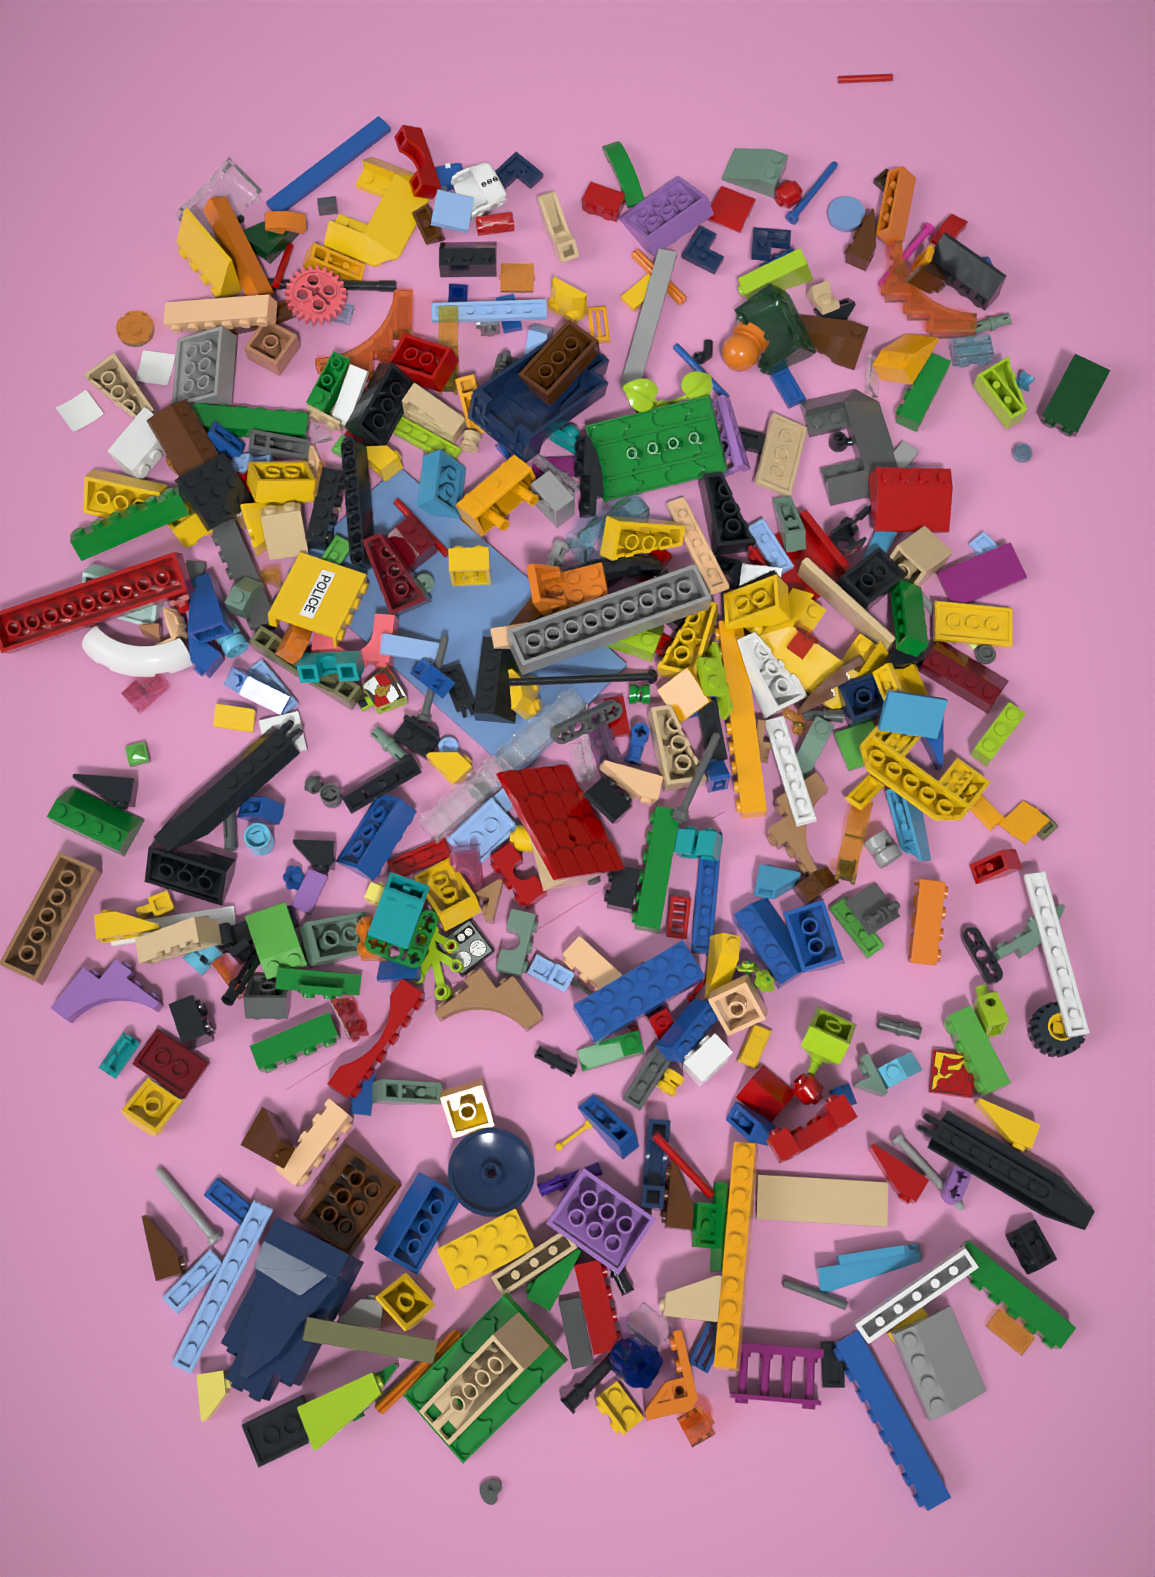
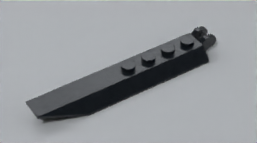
[154,720,303,852]
[916,1110,1095,1230]

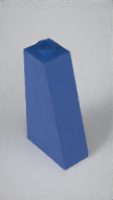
[187,573,234,645]

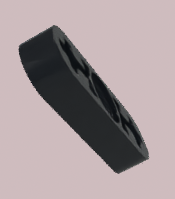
[961,927,1003,985]

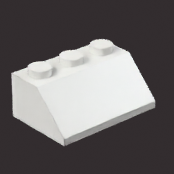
[108,407,165,480]

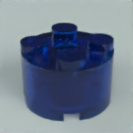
[609,1334,663,1389]

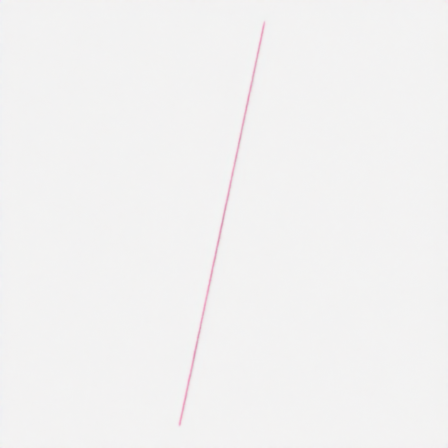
[285,811,725,1091]

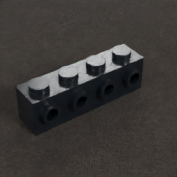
[305,467,344,551]

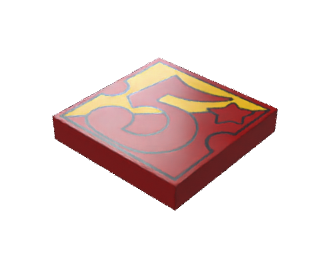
[929,1050,974,1099]

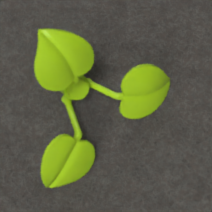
[622,371,712,412]

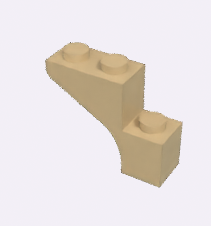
[537,191,579,262]

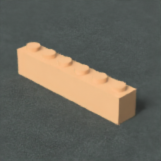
[163,294,277,333]

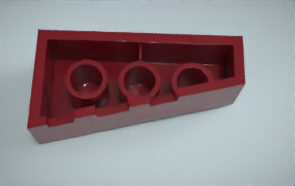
[362,533,433,616]

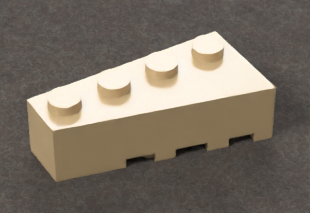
[83,353,157,420]
[647,705,707,792]
[135,916,222,964]

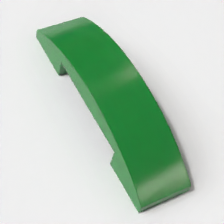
[602,141,644,208]

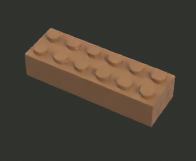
[0,852,101,985]

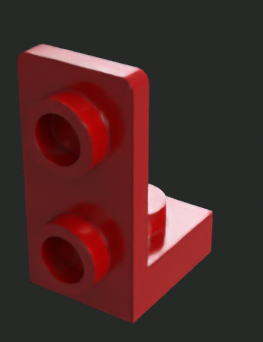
[644,1005,674,1040]

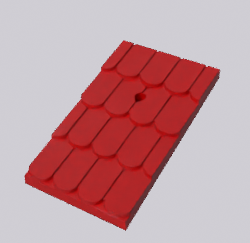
[496,764,625,891]

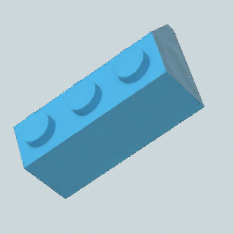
[417,449,466,518]

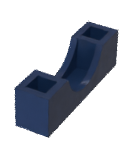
[641,1119,671,1211]

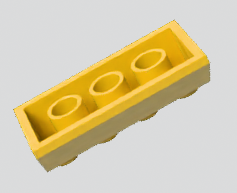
[83,469,168,529]

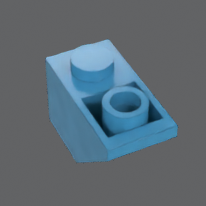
[753,864,801,900]

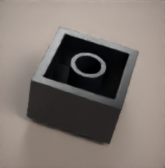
[168,995,215,1050]

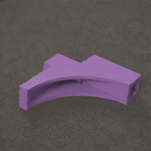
[51,959,163,1023]

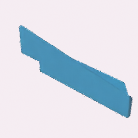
[886,789,931,861]
[816,1243,922,1293]

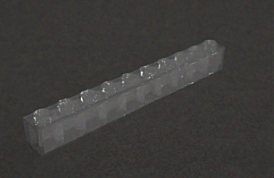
[419,688,588,844]

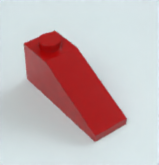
[868,1144,929,1204]

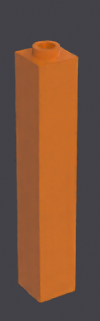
[203,196,274,296]

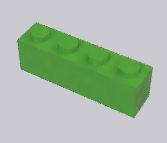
[944,1005,1011,1097]

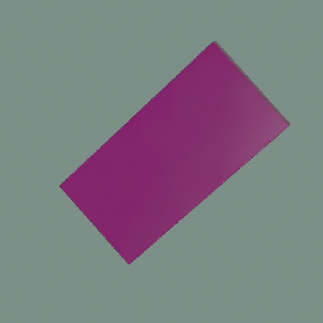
[937,542,1027,604]

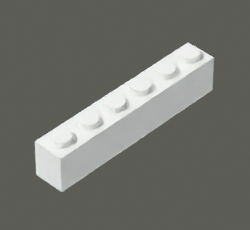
[855,1245,979,1344]

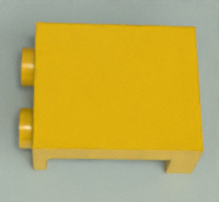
[872,663,929,701]

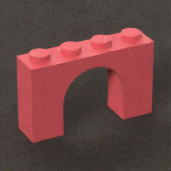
[311,614,399,669]

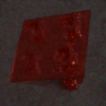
[329,998,370,1043]

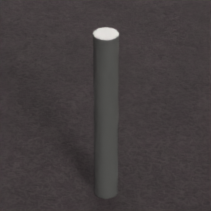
[782,1278,848,1310]

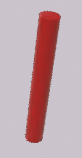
[837,73,893,84]
[272,243,294,289]

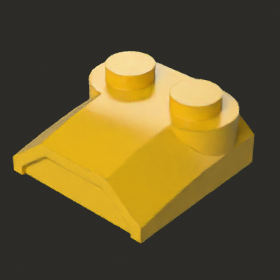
[547,276,587,323]
[508,669,542,720]
[121,1077,183,1137]

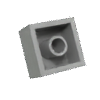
[531,470,575,528]

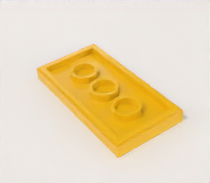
[933,601,1013,648]

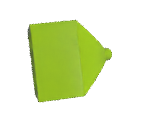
[801,1006,857,1076]

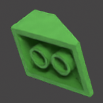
[245,901,307,979]

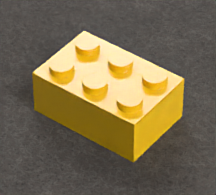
[247,461,316,504]

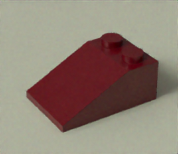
[388,515,437,572]

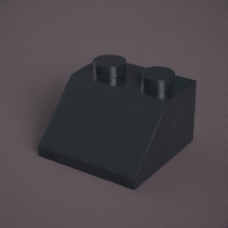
[583,777,633,824]

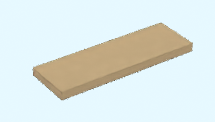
[798,557,896,651]
[756,1175,888,1227]

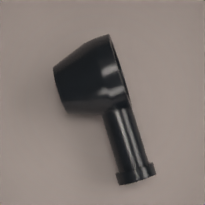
[828,432,852,452]

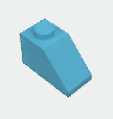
[877,1052,922,1090]

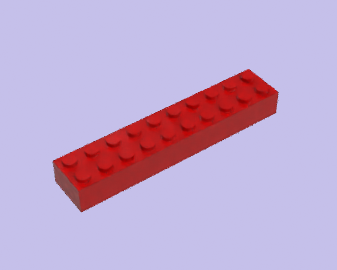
[0,552,194,654]

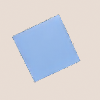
[431,189,474,233]

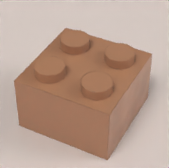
[244,324,300,376]

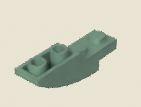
[993,904,1065,961]

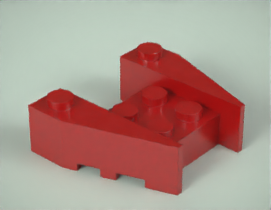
[766,1094,858,1163]

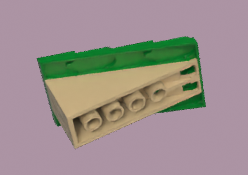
[403,1292,568,1464]

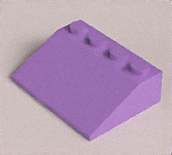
[619,176,714,256]
[546,1167,656,1275]

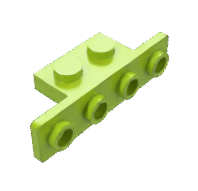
[696,641,733,720]

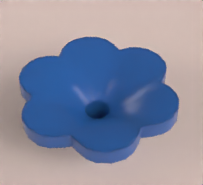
[283,865,305,890]

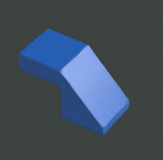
[410,658,455,699]

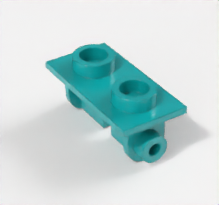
[98,1032,141,1079]

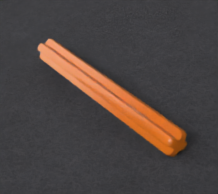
[375,1329,462,1414]

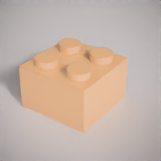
[708,974,768,1036]

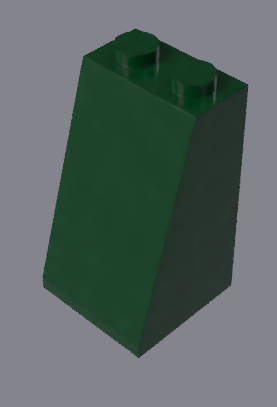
[1041,354,1111,437]

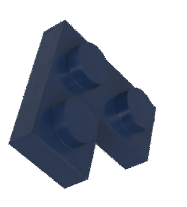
[495,152,543,189]
[682,226,724,275]
[751,227,791,261]

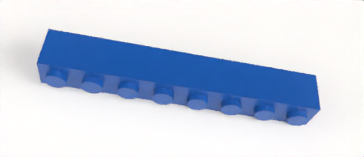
[833,1330,951,1511]

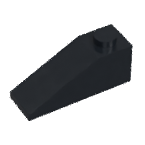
[73,774,138,809]

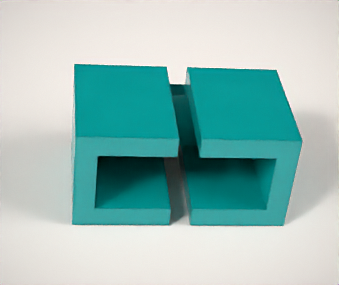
[674,826,723,861]

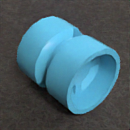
[216,620,249,658]
[244,823,275,856]
[183,946,223,976]

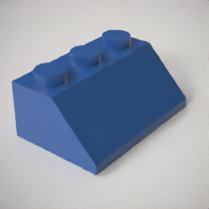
[783,900,845,973]

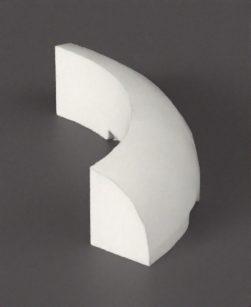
[82,626,193,677]

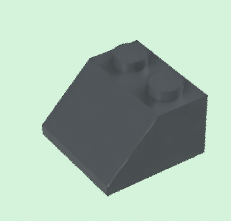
[243,974,292,1020]

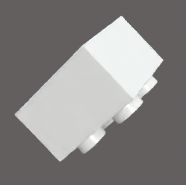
[682,1034,733,1087]

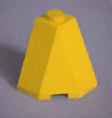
[240,502,289,556]

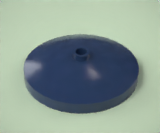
[448,1128,535,1217]

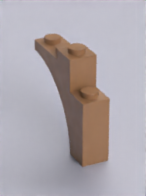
[766,772,828,877]
[435,968,543,1032]

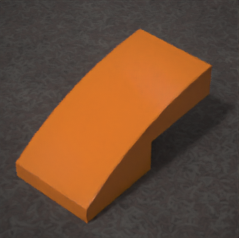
[264,211,306,234]

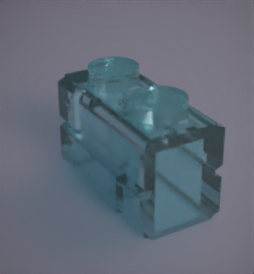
[949,334,994,368]

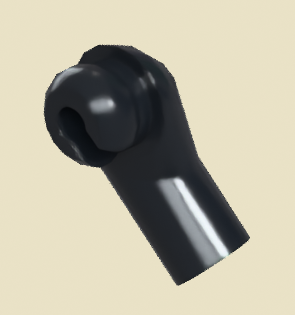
[693,340,713,364]

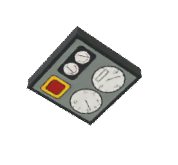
[436,919,495,977]

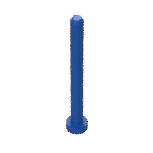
[785,161,838,225]

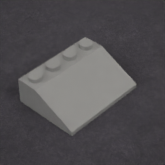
[172,326,237,408]
[890,1306,987,1421]

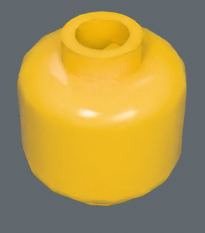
[510,825,533,852]

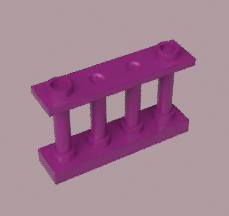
[730,1343,824,1410]

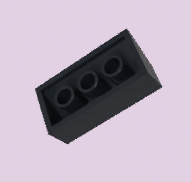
[930,232,1007,311]
[344,362,415,446]
[474,636,521,724]
[144,839,236,906]

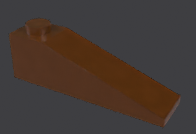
[788,314,869,370]

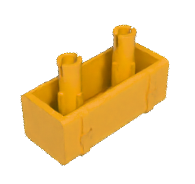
[456,455,539,537]

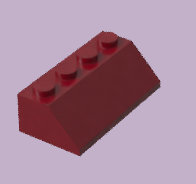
[919,641,1009,714]

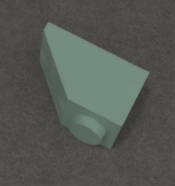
[225,576,264,619]

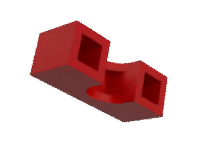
[490,842,547,910]

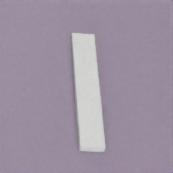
[765,716,817,827]
[111,906,237,947]

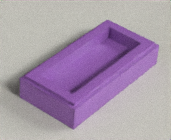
[292,869,328,915]

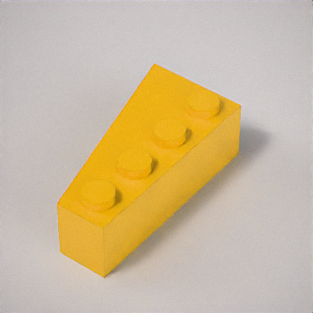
[657,602,719,680]

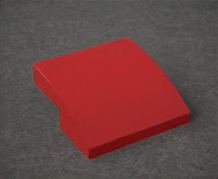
[707,186,756,234]

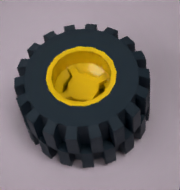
[1028,1001,1085,1058]

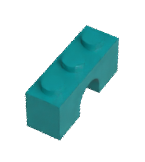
[296,651,365,683]

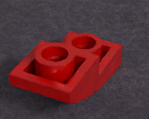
[931,214,968,245]

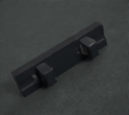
[340,754,422,814]

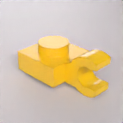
[136,890,176,919]

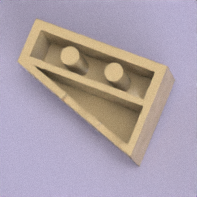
[402,383,466,445]

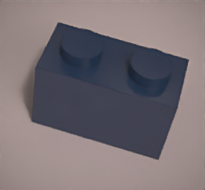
[837,673,884,728]

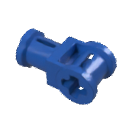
[624,723,650,766]

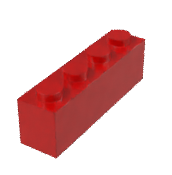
[574,1260,623,1355]

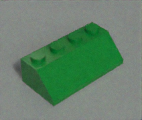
[47,787,144,857]

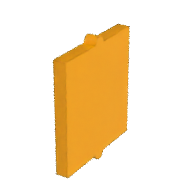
[999,800,1050,845]

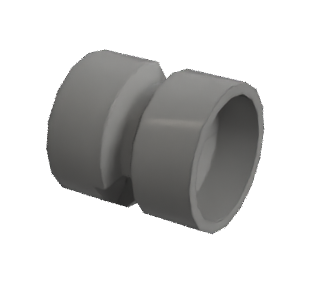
[864,830,902,869]

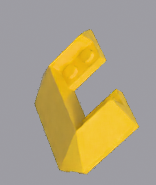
[323,157,431,267]
[760,588,890,710]
[859,725,991,821]

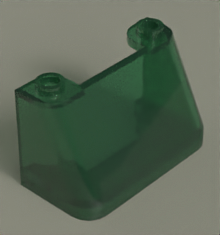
[734,283,816,375]

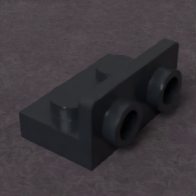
[393,714,440,760]
[1005,1219,1057,1275]

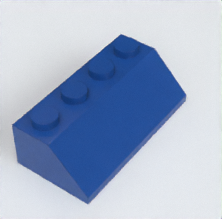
[336,795,417,881]
[732,898,803,989]
[374,1172,459,1275]

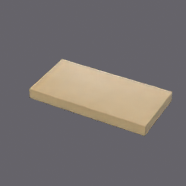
[754,413,808,496]

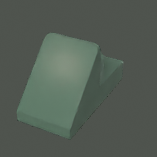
[853,1054,888,1097]

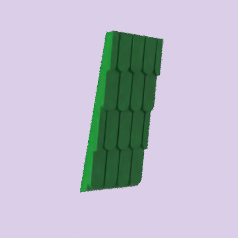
[585,395,729,502]

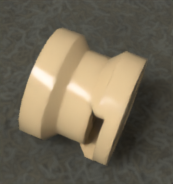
[460,430,482,453]

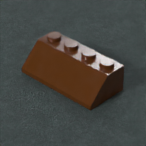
[518,320,600,406]
[147,399,219,477]

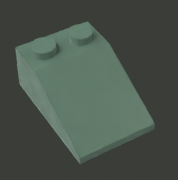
[721,148,788,198]
[299,911,366,969]

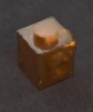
[677,1405,716,1448]

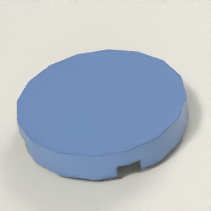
[827,196,865,232]

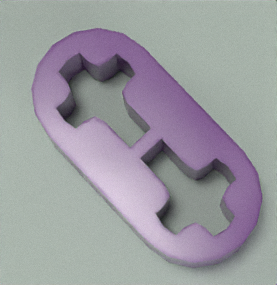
[941,1166,971,1205]

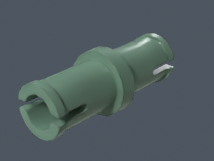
[971,312,1012,335]
[370,726,408,761]

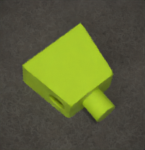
[973,985,1010,1038]

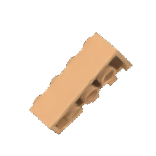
[275,1099,354,1187]

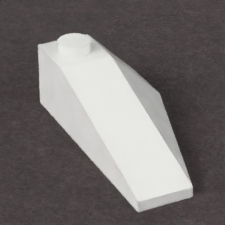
[737,632,807,718]

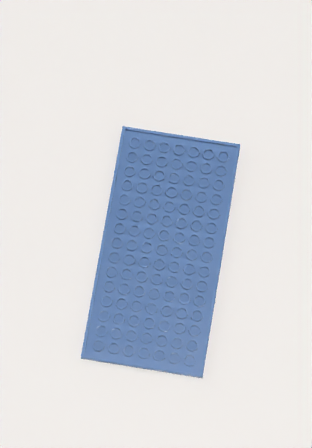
[288,469,627,770]

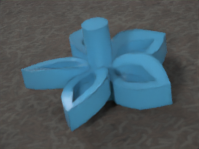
[1015,370,1035,392]

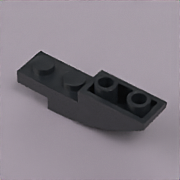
[573,436,604,519]

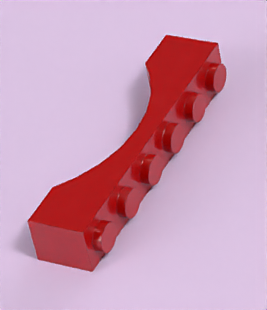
[327,979,425,1101]

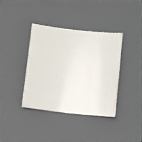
[135,350,175,385]
[55,390,104,432]

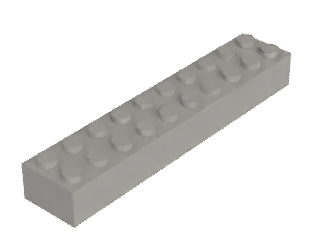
[507,564,712,675]

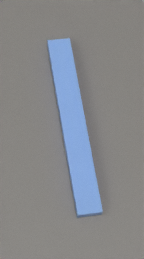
[172,1200,274,1374]

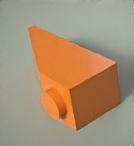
[275,624,313,664]

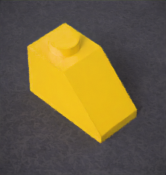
[366,446,403,482]
[426,752,473,788]

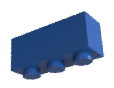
[656,999,718,1063]

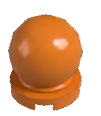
[722,321,769,372]

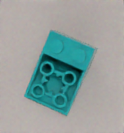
[367,872,430,949]

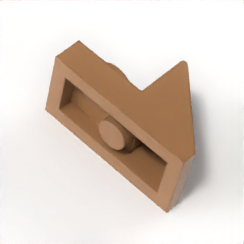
[474,879,503,924]

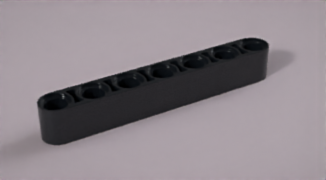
[341,436,374,569]

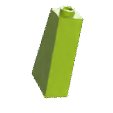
[737,248,813,302]
[297,1372,385,1451]

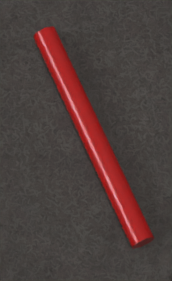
[393,498,449,558]
[652,1132,714,1198]

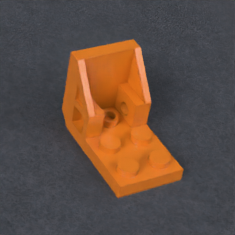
[526,562,609,616]
[644,1330,698,1421]

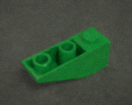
[306,351,351,415]

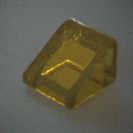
[260,568,283,589]

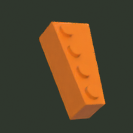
[908,879,948,966]

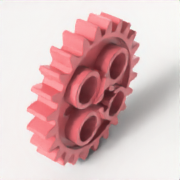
[285,265,347,326]

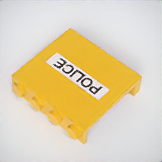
[268,552,369,648]

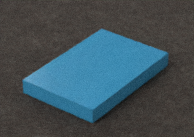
[877,689,948,739]

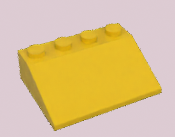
[176,208,242,299]

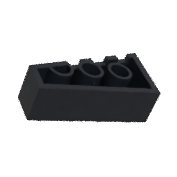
[699,472,756,556]

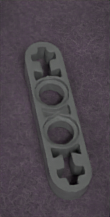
[550,700,623,745]

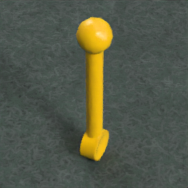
[555,1121,592,1151]

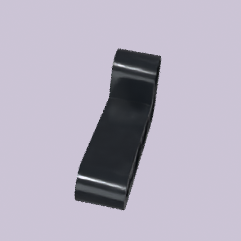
[217,905,299,954]

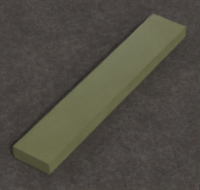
[302,1316,438,1364]

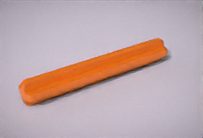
[632,248,687,305]

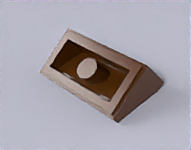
[412,203,446,245]

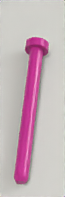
[878,222,935,287]

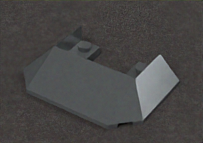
[799,389,898,506]

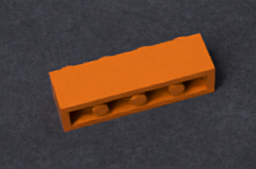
[876,166,916,247]

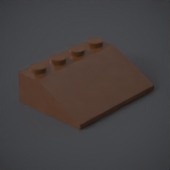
[293,1144,402,1255]

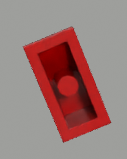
[969,849,1023,884]

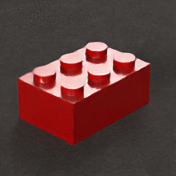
[387,333,459,392]

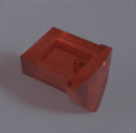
[786,626,819,660]

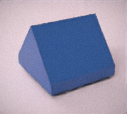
[829,1083,857,1106]

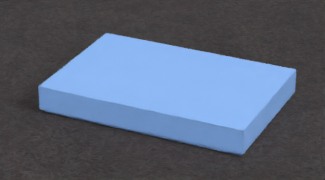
[446,797,517,870]

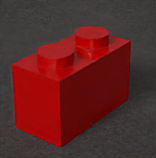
[582,182,625,222]

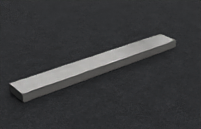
[620,248,677,388]

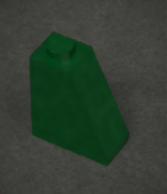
[243,221,300,264]

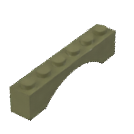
[249,626,363,710]

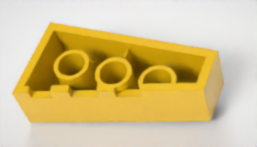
[600,516,686,560]

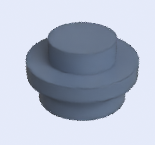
[1012,443,1033,463]

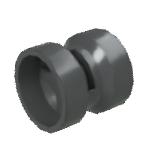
[320,783,342,808]

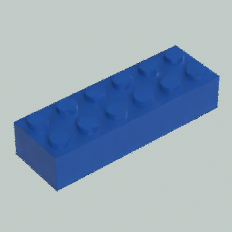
[573,940,705,1045]

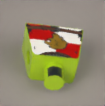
[357,666,408,715]

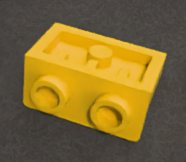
[595,1381,644,1436]

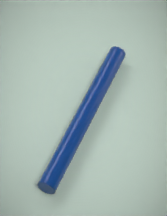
[673,343,730,398]

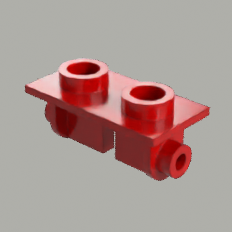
[475,212,515,236]

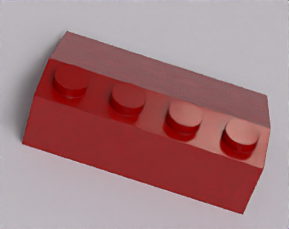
[868,467,953,533]

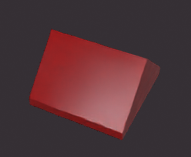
[736,1065,794,1122]

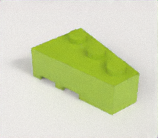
[973,356,1027,430]

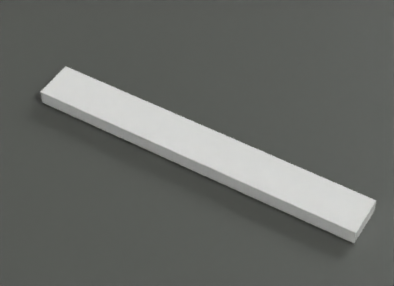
[1023,871,1090,1038]

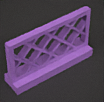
[713,394,750,477]

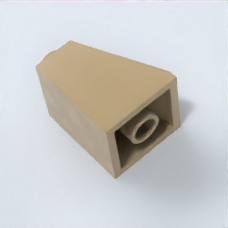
[890,526,953,587]
[659,1275,722,1323]

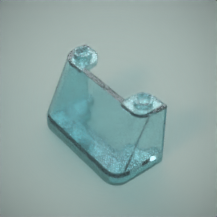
[566,497,650,563]

